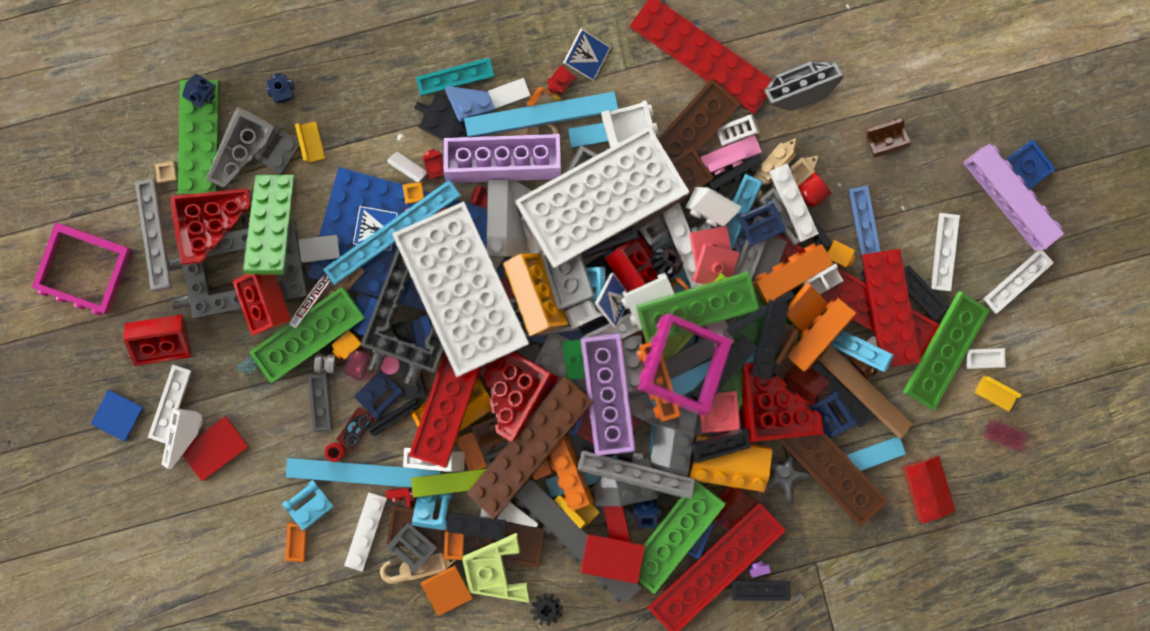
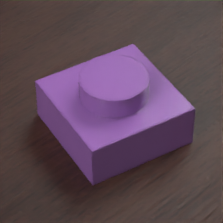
[748,561,771,578]

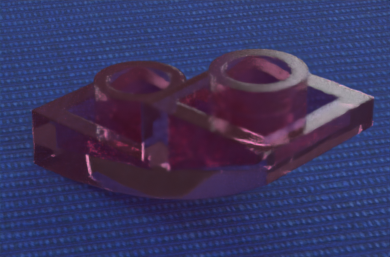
[983,420,1027,451]

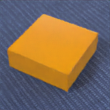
[403,182,424,205]

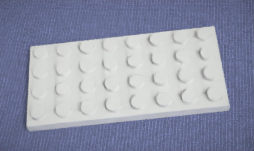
[515,126,689,269]
[392,202,529,377]

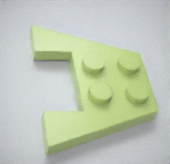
[463,533,530,603]

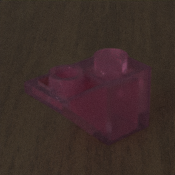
[343,350,371,381]

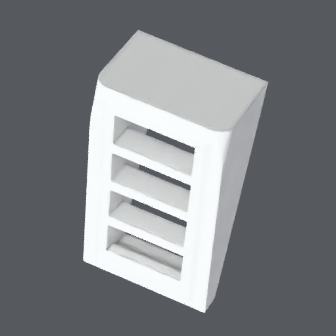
[717,115,760,146]

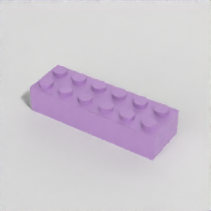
[444,134,561,183]
[963,144,1064,251]
[581,333,635,455]

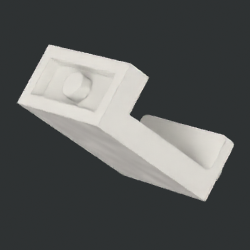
[601,100,659,148]
[621,273,674,330]

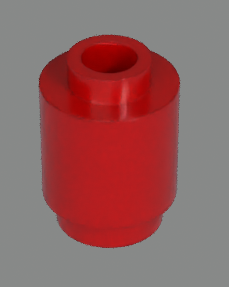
[325,442,347,462]

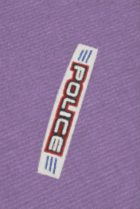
[289,273,331,328]

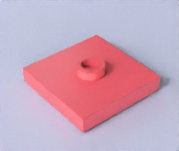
[689,226,731,267]
[692,244,740,284]
[700,391,740,434]

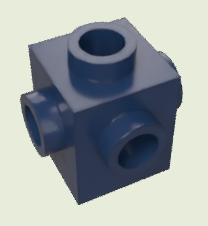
[182,73,216,108]
[266,73,295,105]
[633,499,661,528]

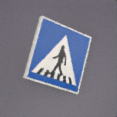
[563,29,611,81]
[353,206,398,251]
[595,273,628,328]

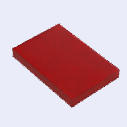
[182,416,249,481]
[580,534,645,584]

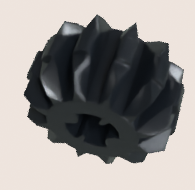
[650,245,683,279]
[530,593,563,626]

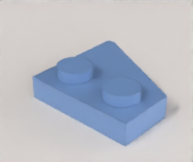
[445,86,495,122]

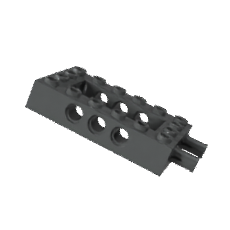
[168,220,310,319]
[361,248,445,387]

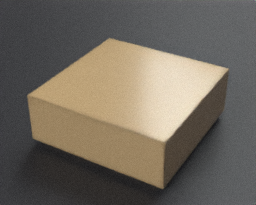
[155,161,178,184]

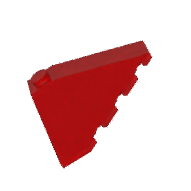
[170,188,251,265]
[484,351,558,442]
[742,363,824,442]

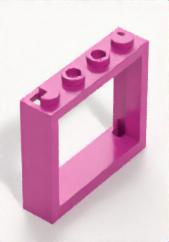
[32,222,133,316]
[638,314,732,415]

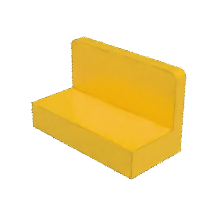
[295,122,326,164]
[974,376,1022,411]
[554,494,600,529]

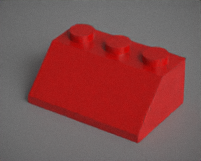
[605,235,672,292]
[233,274,291,336]
[123,314,191,366]
[902,455,956,523]

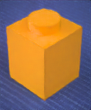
[826,240,855,268]
[332,330,362,359]

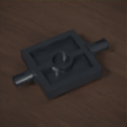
[414,94,467,141]

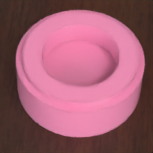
[381,356,400,375]

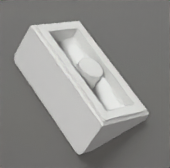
[387,152,428,183]

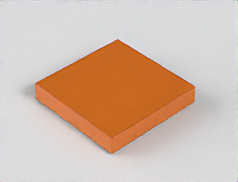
[787,282,828,333]
[421,566,473,616]

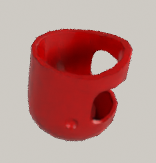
[798,172,831,207]

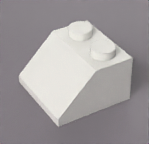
[686,187,741,227]

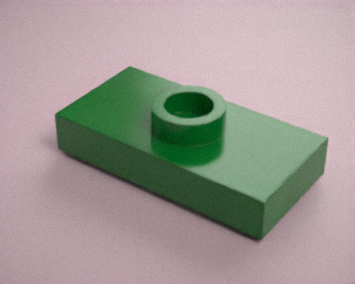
[562,339,586,380]

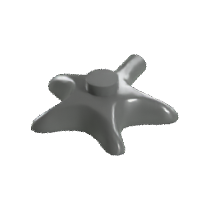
[765,453,811,501]

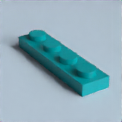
[416,58,495,97]

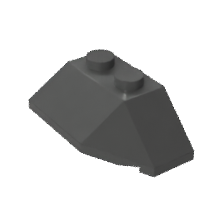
[764,61,844,111]
[650,406,697,477]
[593,458,665,506]

